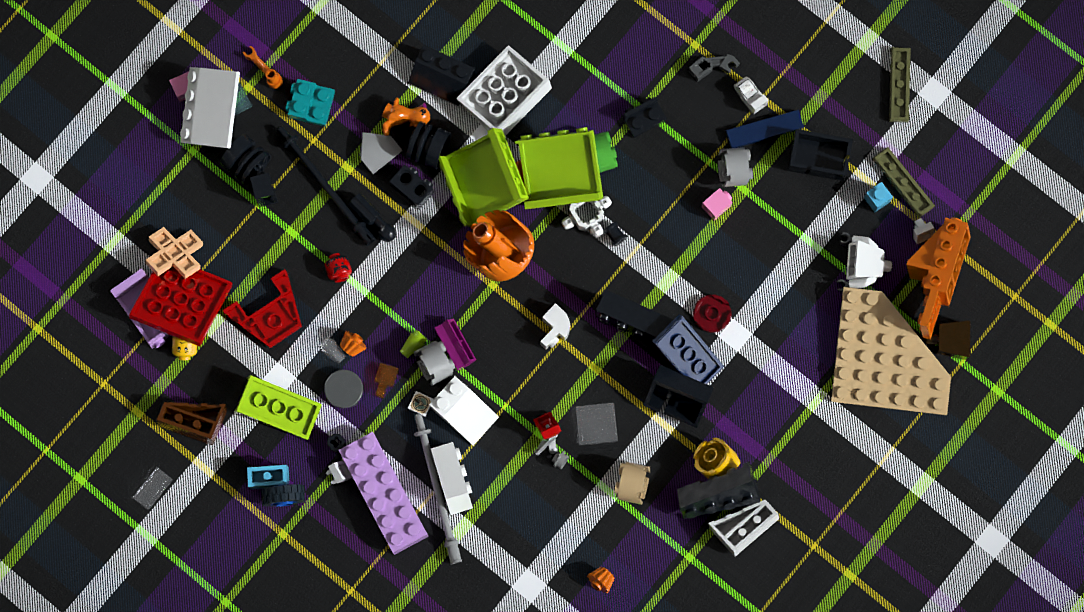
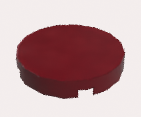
[693,294,732,333]

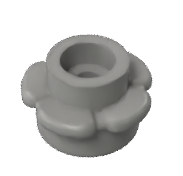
[552,451,569,469]

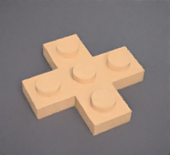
[146,227,203,279]

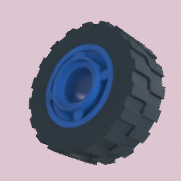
[261,484,305,507]

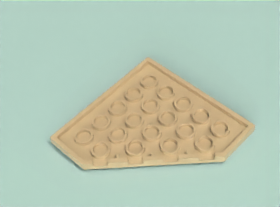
[831,287,951,415]

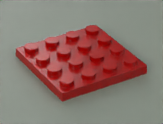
[129,267,232,347]

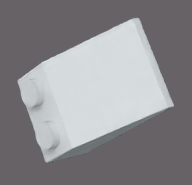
[429,376,499,446]

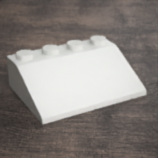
[456,45,552,136]
[180,67,240,148]

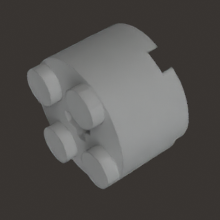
[718,147,753,187]
[414,341,455,386]

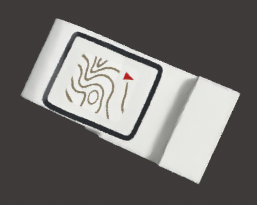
[734,76,768,115]

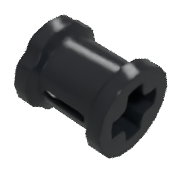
[603,222,628,247]
[327,434,346,453]

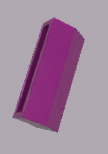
[435,318,476,371]

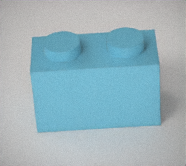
[247,465,289,489]

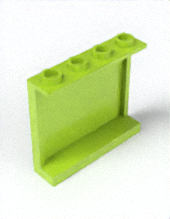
[515,127,603,209]
[439,128,529,227]

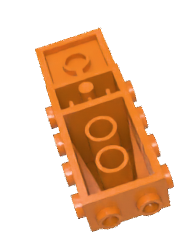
[906,217,971,340]

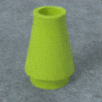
[400,330,427,358]

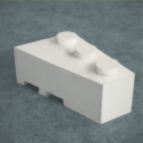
[431,442,473,515]
[708,500,779,557]

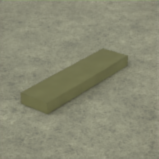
[889,47,911,123]
[872,147,935,218]

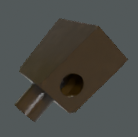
[925,321,970,360]

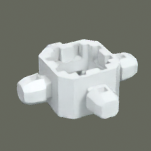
[562,196,612,238]

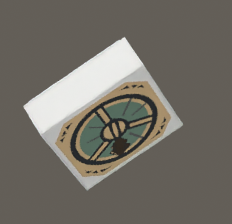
[408,391,434,417]

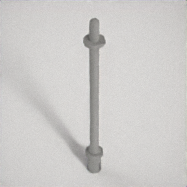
[414,413,462,564]

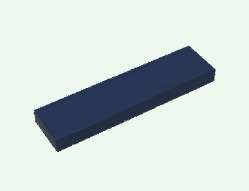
[726,110,804,148]

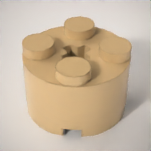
[614,462,650,505]

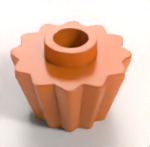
[340,331,366,357]
[587,567,615,594]

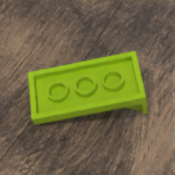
[234,375,322,440]

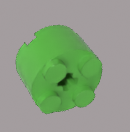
[594,131,618,173]

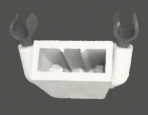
[837,232,892,292]

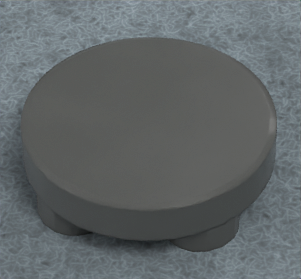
[324,370,363,409]

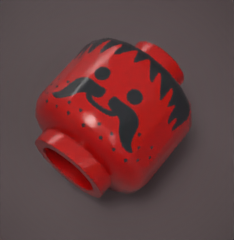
[324,253,352,283]

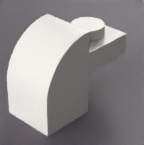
[540,303,570,349]

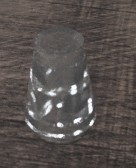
[318,336,346,364]

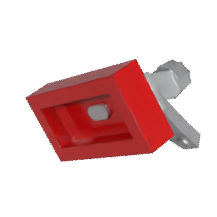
[533,412,561,455]

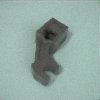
[689,54,740,82]

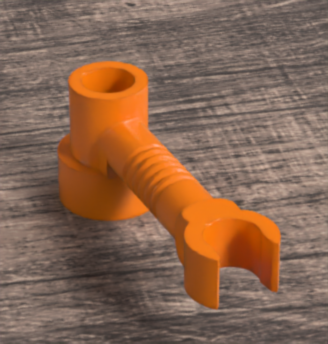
[243,46,283,89]

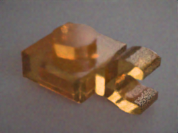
[374,363,399,399]

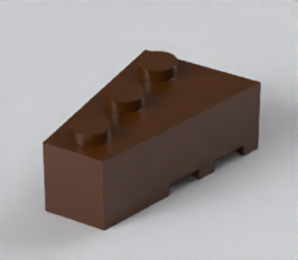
[157,402,227,445]

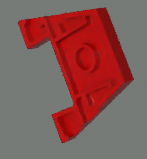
[223,269,302,348]

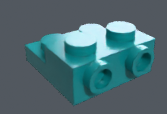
[286,79,335,127]

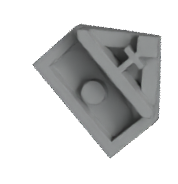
[359,132,402,174]

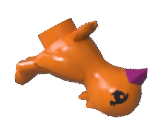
[382,98,430,136]

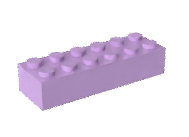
[339,432,429,555]

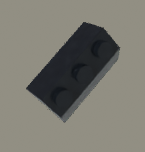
[408,45,475,107]

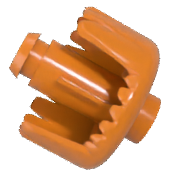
[463,210,534,282]

